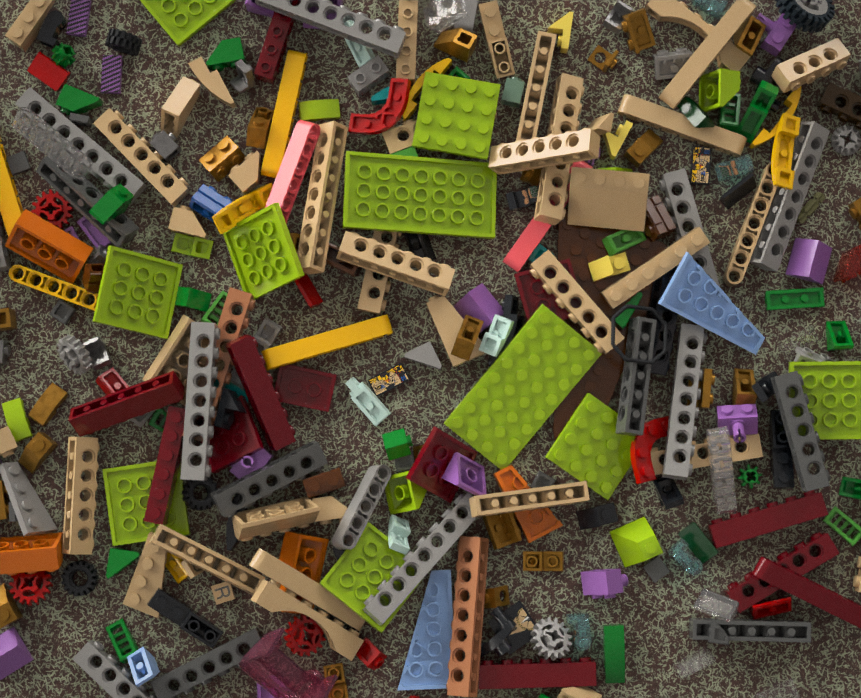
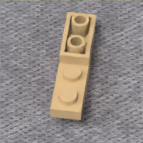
[478,0,515,79]

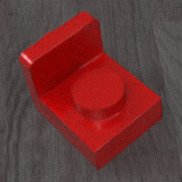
[356,637,387,670]

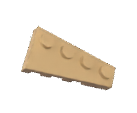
[123,532,167,618]

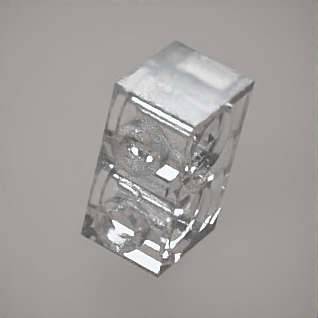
[422,0,468,34]

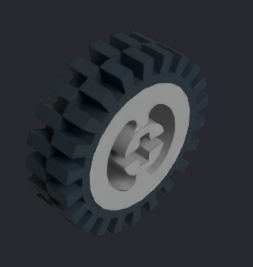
[775,0,835,33]

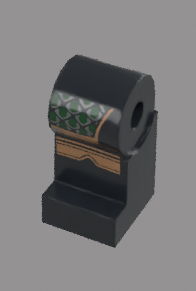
[36,10,66,49]
[506,185,539,211]

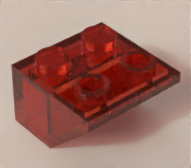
[833,244,861,283]

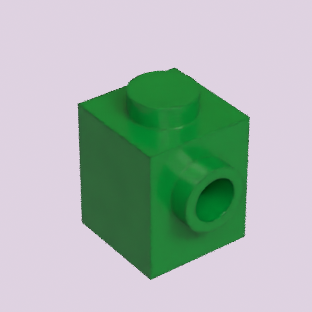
[382,428,413,461]

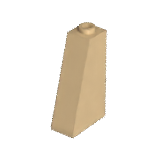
[426,294,487,368]

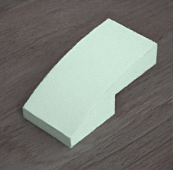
[479,314,515,357]
[388,514,411,555]

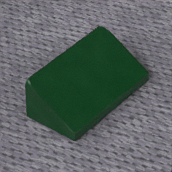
[677,96,715,128]
[677,522,719,564]

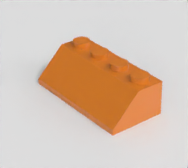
[5,209,94,284]
[279,531,329,614]
[0,532,63,576]

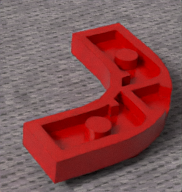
[348,78,411,135]
[630,416,669,484]

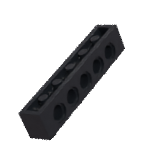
[647,264,679,376]

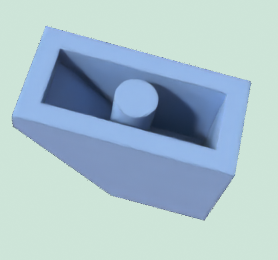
[127,647,160,687]

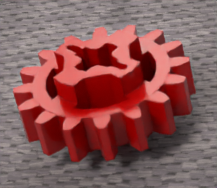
[31,189,74,229]
[9,570,53,606]
[284,613,326,657]

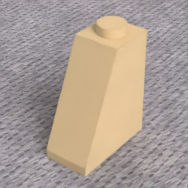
[161,76,200,138]

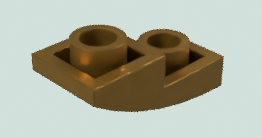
[28,382,68,427]
[523,551,564,571]
[323,663,349,698]

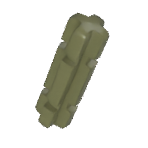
[797,192,826,224]

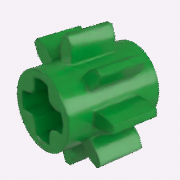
[51,43,76,68]
[736,464,762,488]

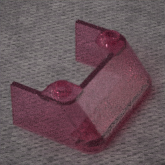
[239,628,338,698]

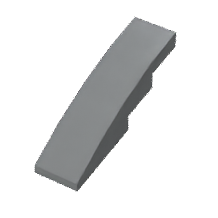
[230,317,283,390]

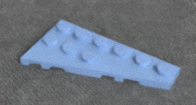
[658,252,765,355]
[397,569,453,691]

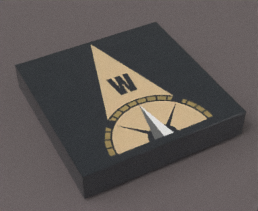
[488,600,535,655]

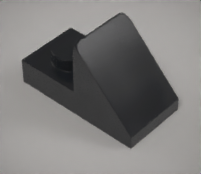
[751,371,778,403]
[214,388,247,430]
[653,475,684,510]
[576,502,618,530]

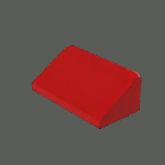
[27,52,70,91]
[294,273,323,308]
[95,367,129,395]
[750,597,792,620]

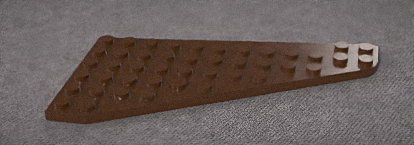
[553,204,669,441]

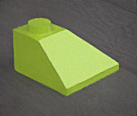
[699,68,741,113]
[385,471,427,515]
[609,516,663,567]

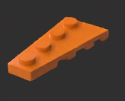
[493,465,563,543]

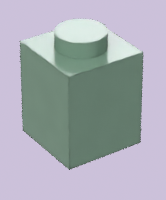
[501,77,525,108]

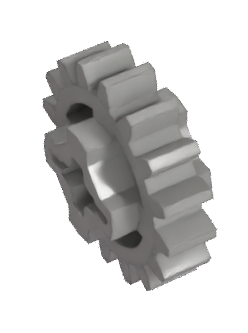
[56,335,93,375]
[530,617,572,661]

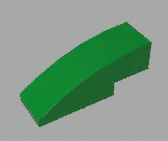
[735,80,779,143]
[603,624,625,684]

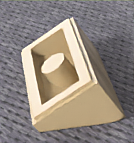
[587,112,614,136]

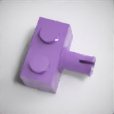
[756,13,796,57]
[717,404,758,443]
[230,448,274,479]
[580,569,628,599]

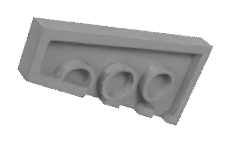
[0,462,58,536]

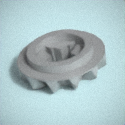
[831,125,861,155]

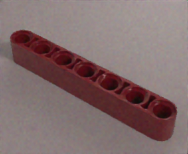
[752,556,861,628]

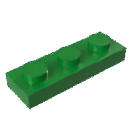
[764,287,825,311]

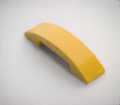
[403,58,452,122]
[749,86,801,149]
[771,113,801,190]
[212,183,273,234]

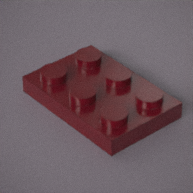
[274,365,337,412]

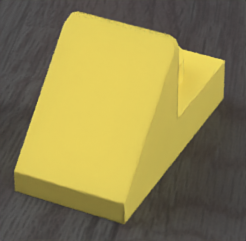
[547,12,574,54]
[603,120,633,160]
[588,252,631,282]

